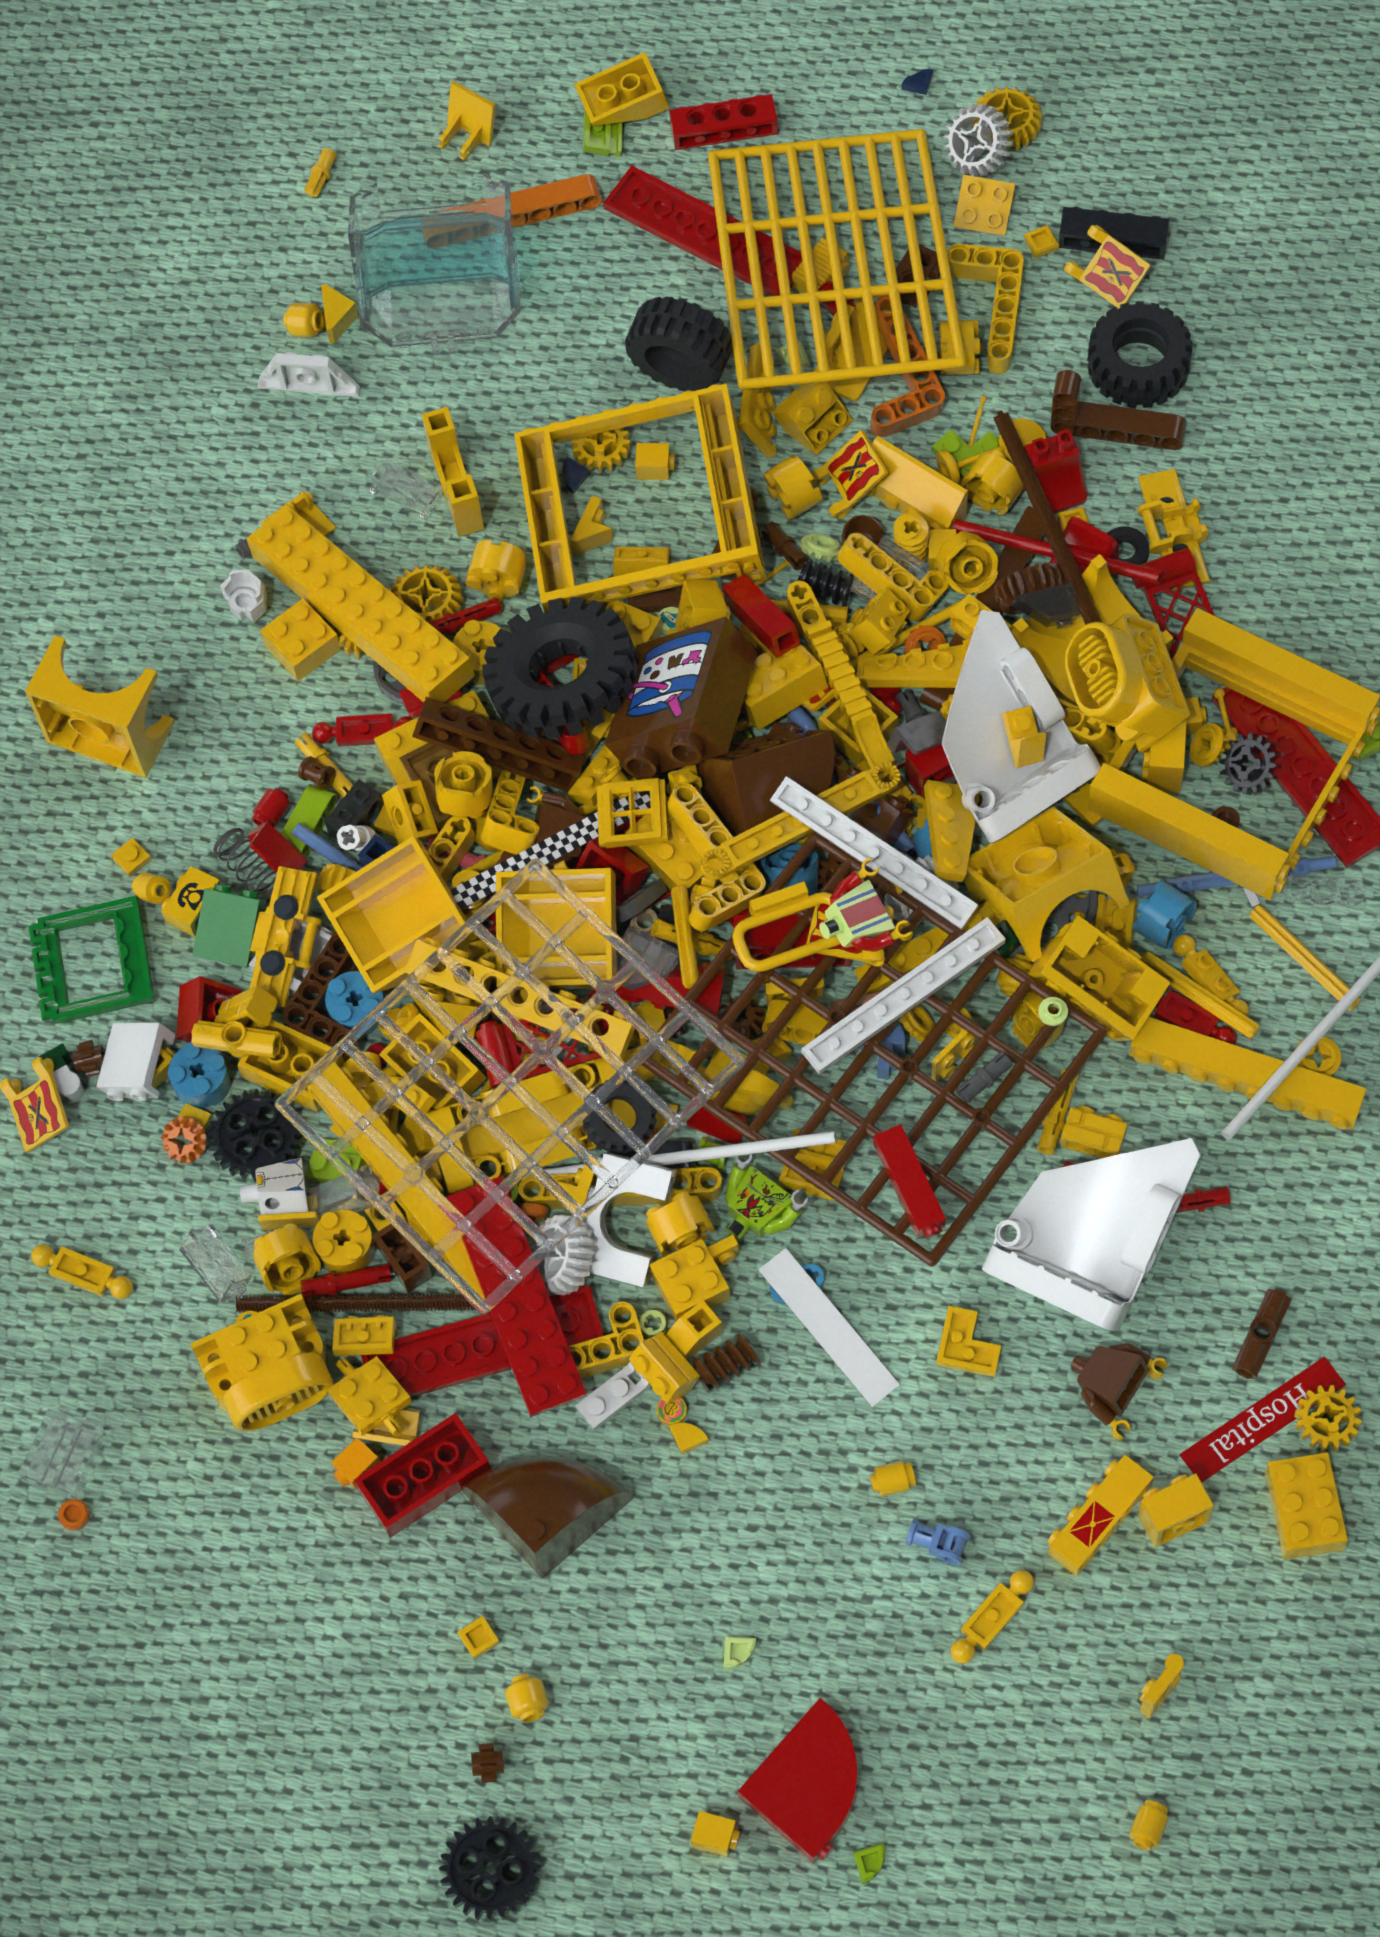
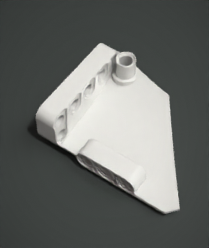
[942,610,1101,843]
[982,1138,1201,1331]

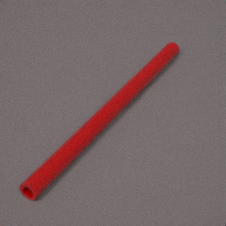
[952,519,1163,585]

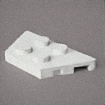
[257,352,360,397]

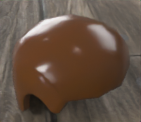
[842,515,883,548]

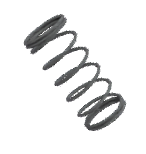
[213,828,276,911]

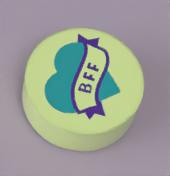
[657,607,678,635]

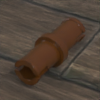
[762,522,808,571]

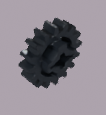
[1219,733,1281,795]

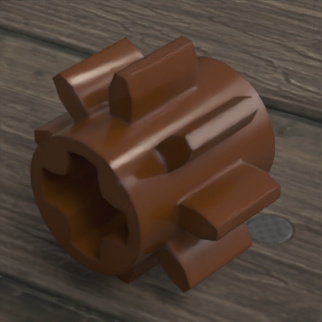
[72,1040,105,1077]
[471,1743,504,1783]

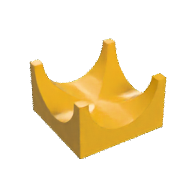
[1012,554,1173,707]
[25,635,175,778]
[964,806,1130,962]

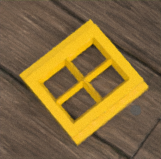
[597,778,668,848]

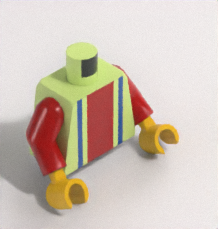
[819,858,913,952]

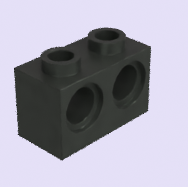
[325,779,384,841]

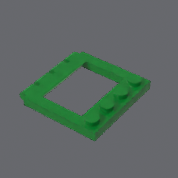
[28,895,155,1024]

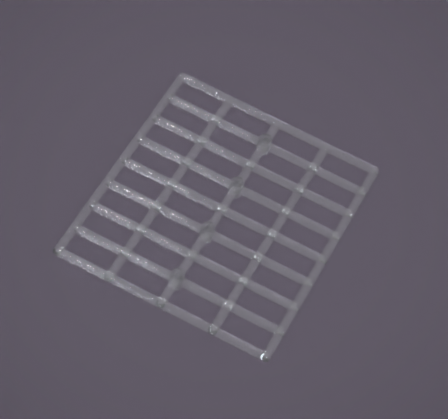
[274,858,747,1314]

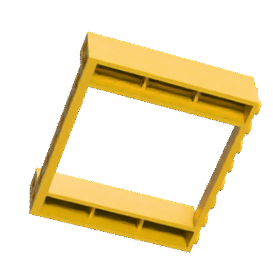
[514,383,767,613]
[1088,608,1380,901]

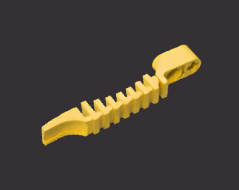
[786,581,895,769]

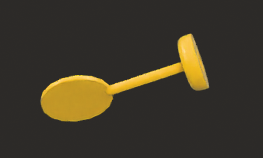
[936,418,1046,484]

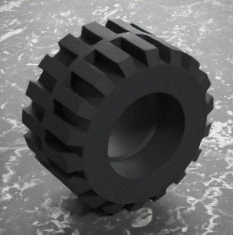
[581,1078,657,1155]

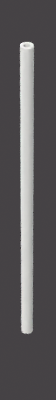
[1221,956,1380,1140]
[521,1131,837,1179]

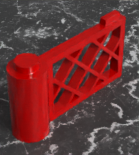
[1132,548,1215,661]
[476,998,604,1089]

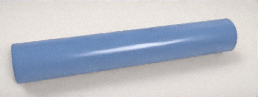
[291,822,363,872]

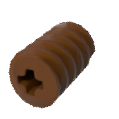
[693,1334,761,1394]

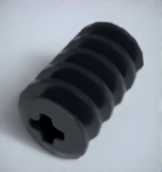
[797,558,858,608]

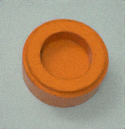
[518,1203,548,1222]
[58,1499,90,1531]

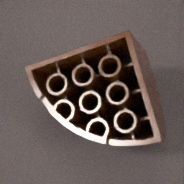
[684,730,834,837]
[462,1456,633,1579]

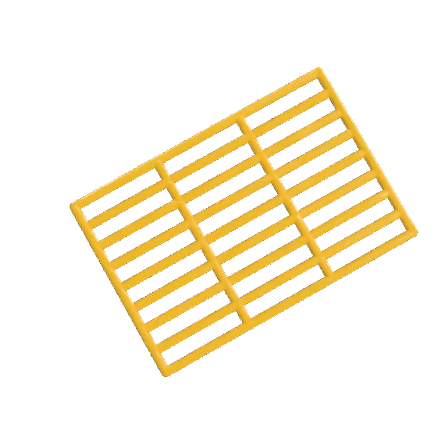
[708,129,966,390]

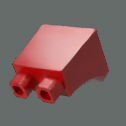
[1024,429,1088,514]
[1049,516,1119,575]

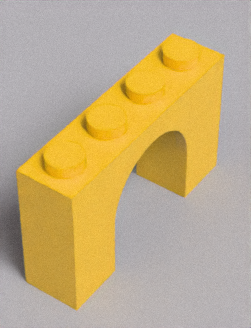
[421,407,484,537]

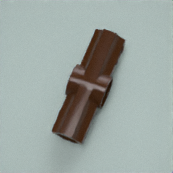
[1232,1289,1292,1380]

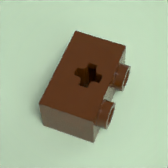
[372,1220,432,1293]

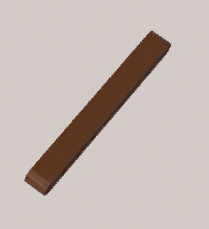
[919,506,1046,712]

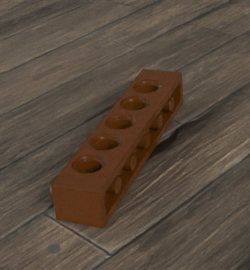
[412,697,585,793]
[769,721,913,842]

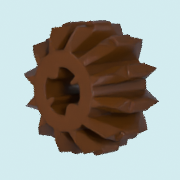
[718,997,764,1042]

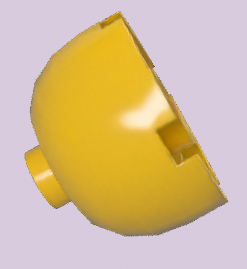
[1011,992,1064,1051]

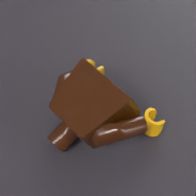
[526,786,599,871]
[1071,1343,1167,1440]

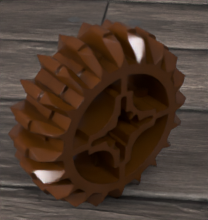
[993,562,1069,614]

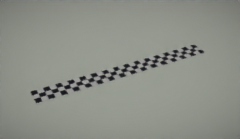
[450,791,651,909]

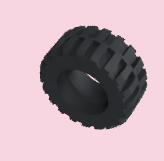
[625,296,733,391]
[1087,301,1192,408]

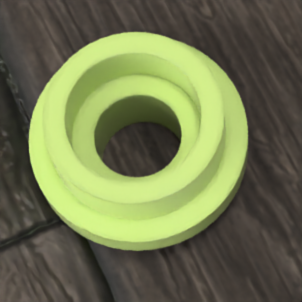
[1038,997,1068,1026]

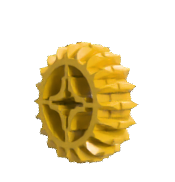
[972,85,1042,152]
[390,563,463,625]

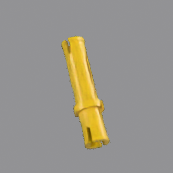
[294,732,353,799]
[650,919,733,961]
[1036,1069,1079,1155]

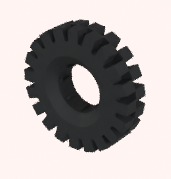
[482,597,639,739]

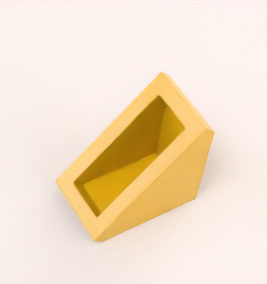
[321,284,358,343]

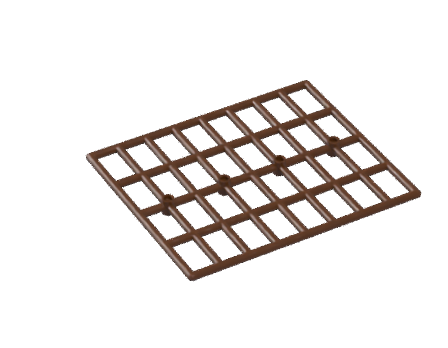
[637,832,1108,1267]

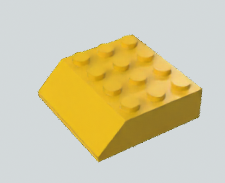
[317,836,478,994]
[496,868,617,990]

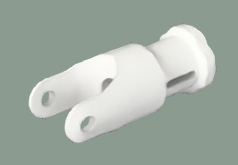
[337,825,385,851]

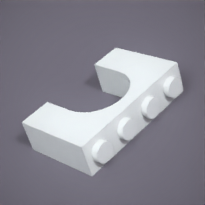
[582,1152,677,1287]

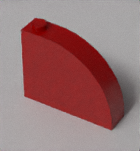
[737,1698,857,1864]

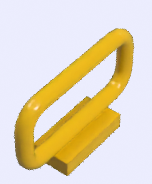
[732,881,841,972]

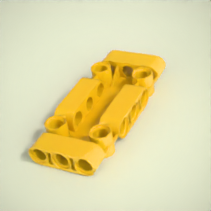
[424,1054,636,1195]

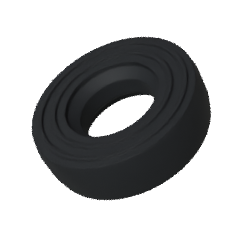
[1106,526,1149,565]

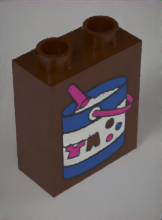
[605,616,757,780]

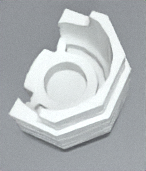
[220,570,267,623]

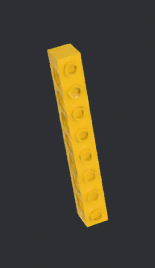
[404,937,636,1058]

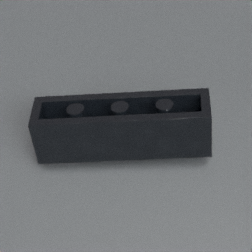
[1059,207,1169,260]

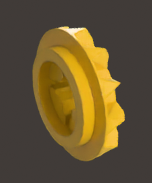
[1190,723,1228,768]
[899,1005,934,1042]
[1295,1036,1341,1077]

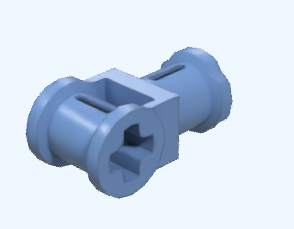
[906,1518,971,1566]

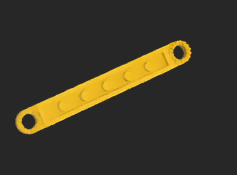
[700,762,900,880]

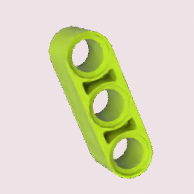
[281,784,337,859]

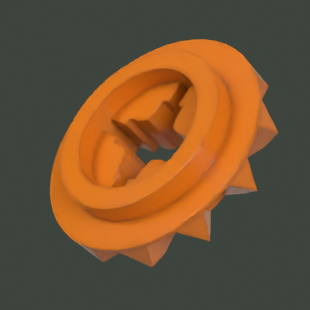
[903,625,946,655]
[161,1117,206,1164]

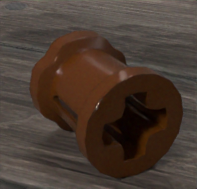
[298,756,336,790]

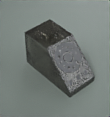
[1012,583,1080,629]

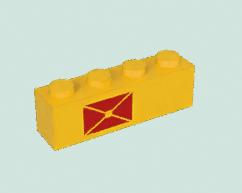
[1047,1455,1154,1577]

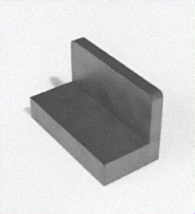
[887,711,947,755]

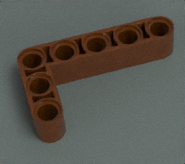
[1050,370,1187,450]
[282,930,361,1062]

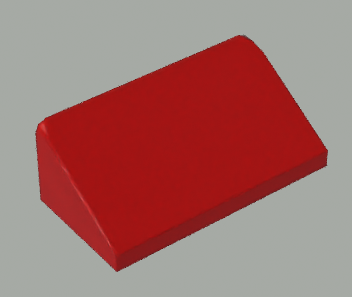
[686,1100,747,1144]

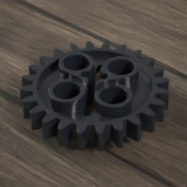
[208,1089,304,1182]
[439,1816,542,1922]

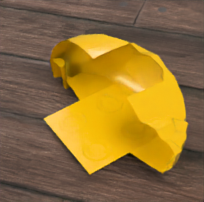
[665,1040,794,1117]

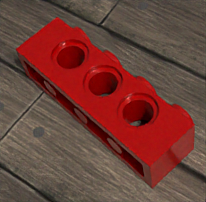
[669,94,778,150]

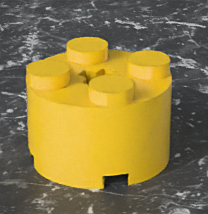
[939,320,980,375]
[961,450,1024,515]
[763,454,823,521]
[936,531,998,594]
[466,540,527,602]
[453,620,501,685]
[434,751,493,818]
[646,1191,715,1257]
[313,1210,376,1274]
[253,1224,321,1295]

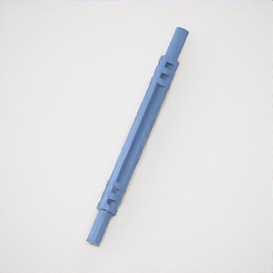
[1137,856,1337,897]

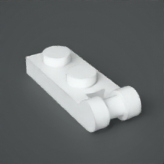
[575,1362,651,1431]

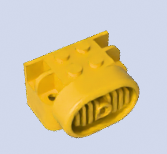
[1065,613,1190,753]
[1027,915,1171,1042]
[190,1294,333,1431]

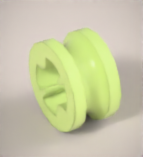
[639,1310,667,1339]

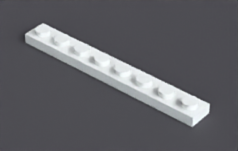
[770,776,978,930]
[801,917,1006,1074]

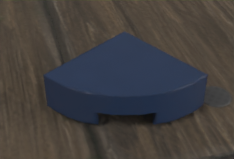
[901,69,934,95]
[562,457,590,494]

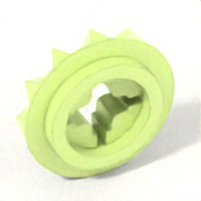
[800,534,842,562]

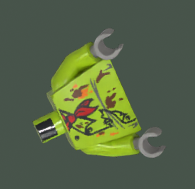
[725,1153,813,1241]

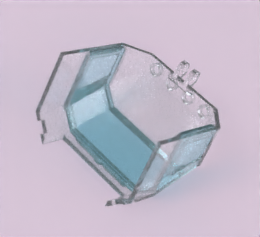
[348,173,521,356]

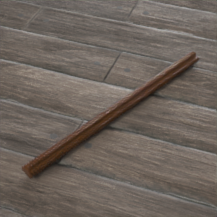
[993,410,1103,625]
[235,1293,484,1313]

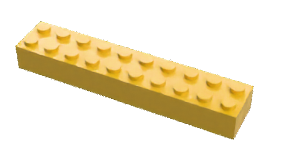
[246,505,475,703]

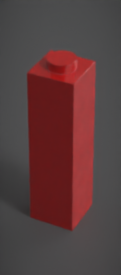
[721,574,800,658]
[873,1124,946,1239]

